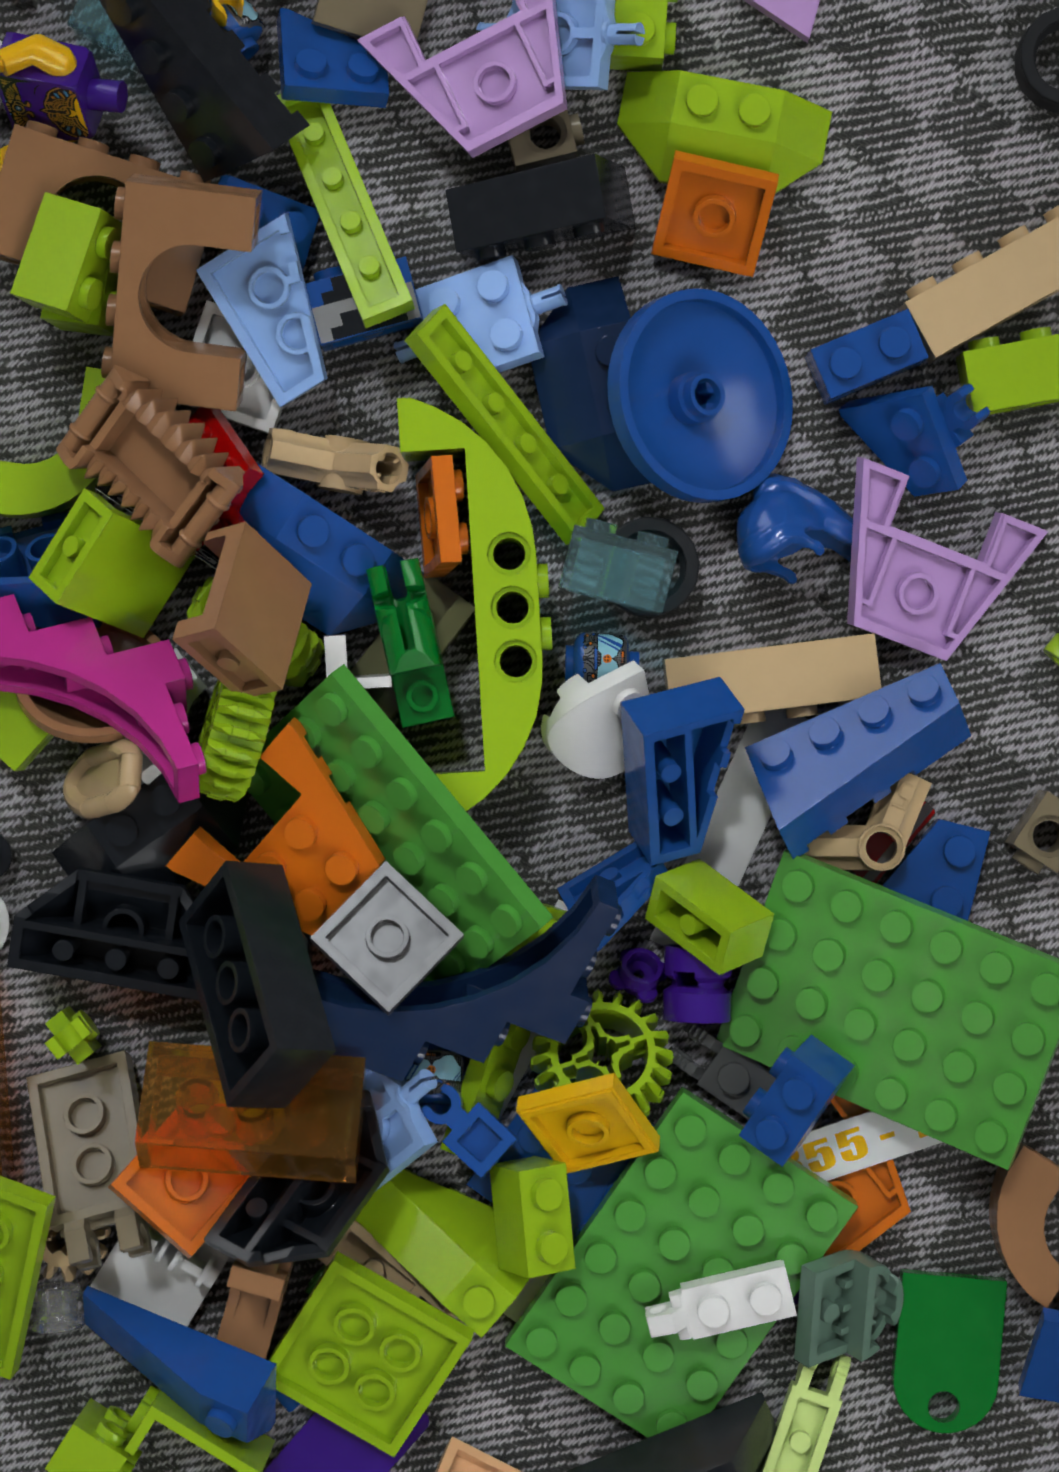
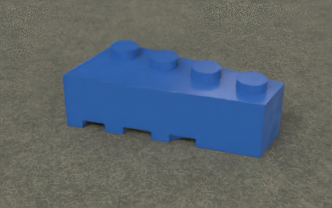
[745,663,971,859]

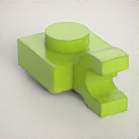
[44,1006,102,1065]

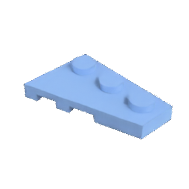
[196,213,328,407]

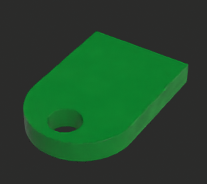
[891,1269,1007,1433]

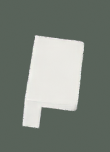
[324,634,392,688]

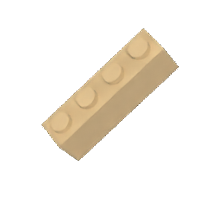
[898,205,1059,364]
[662,633,881,725]

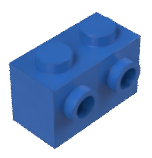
[739,1035,855,1167]

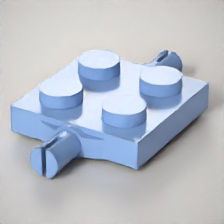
[476,0,645,90]
[394,255,568,373]
[345,1066,438,1192]

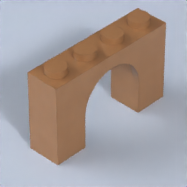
[0,120,211,317]
[101,173,262,412]

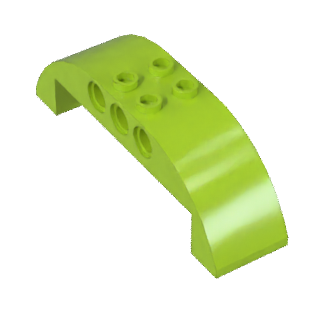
[397,398,553,811]

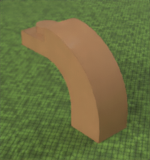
[989,1142,1059,1308]
[217,1260,294,1359]

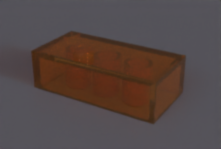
[135,1041,366,1184]

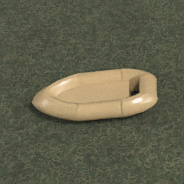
[63,738,143,820]

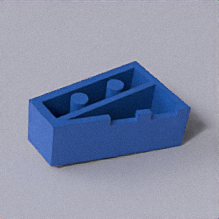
[620,677,745,866]

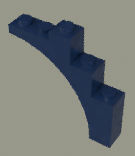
[313,874,622,1082]

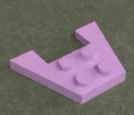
[357,0,567,158]
[847,457,1049,661]

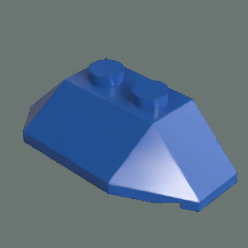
[240,463,424,635]

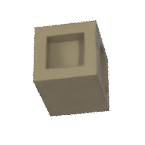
[507,110,585,173]
[1005,790,1059,875]

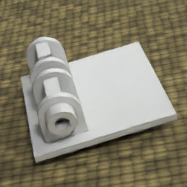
[90,1221,229,1327]

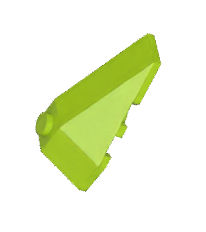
[355,1169,530,1338]

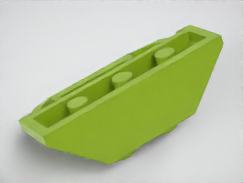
[617,70,832,194]

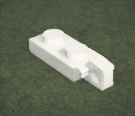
[645,1259,797,1340]

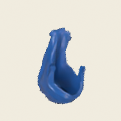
[737,473,853,585]

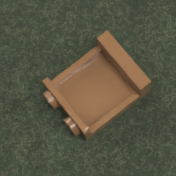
[172,521,312,696]

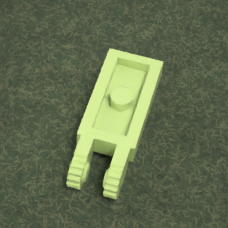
[759,1355,851,1472]

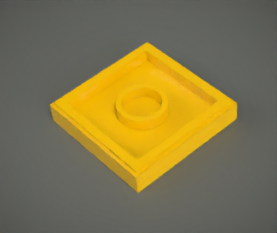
[516,1073,660,1174]

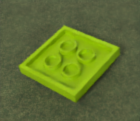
[268,1251,474,1457]

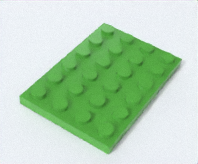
[247,664,553,981]
[716,849,1059,1170]
[505,1087,858,1438]

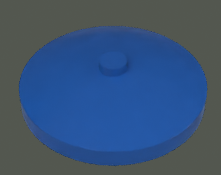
[607,288,793,503]

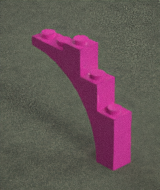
[0,594,206,803]

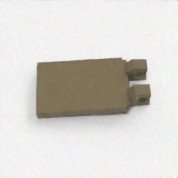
[26,1050,152,1272]

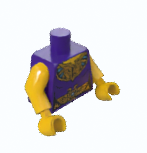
[0,32,128,171]

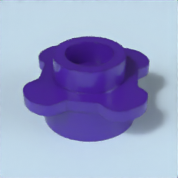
[608,948,667,1003]

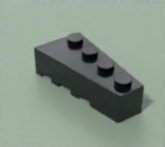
[99,0,310,183]

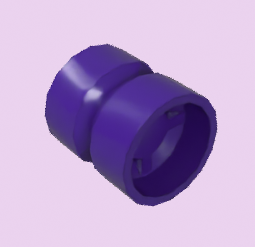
[662,944,732,1024]

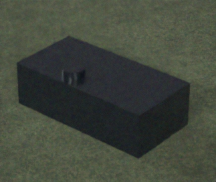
[178,861,336,1108]

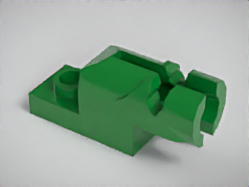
[366,558,455,728]

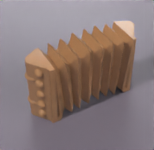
[56,365,245,568]

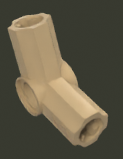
[262,428,409,495]
[804,773,932,871]

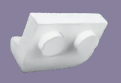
[541,660,649,779]

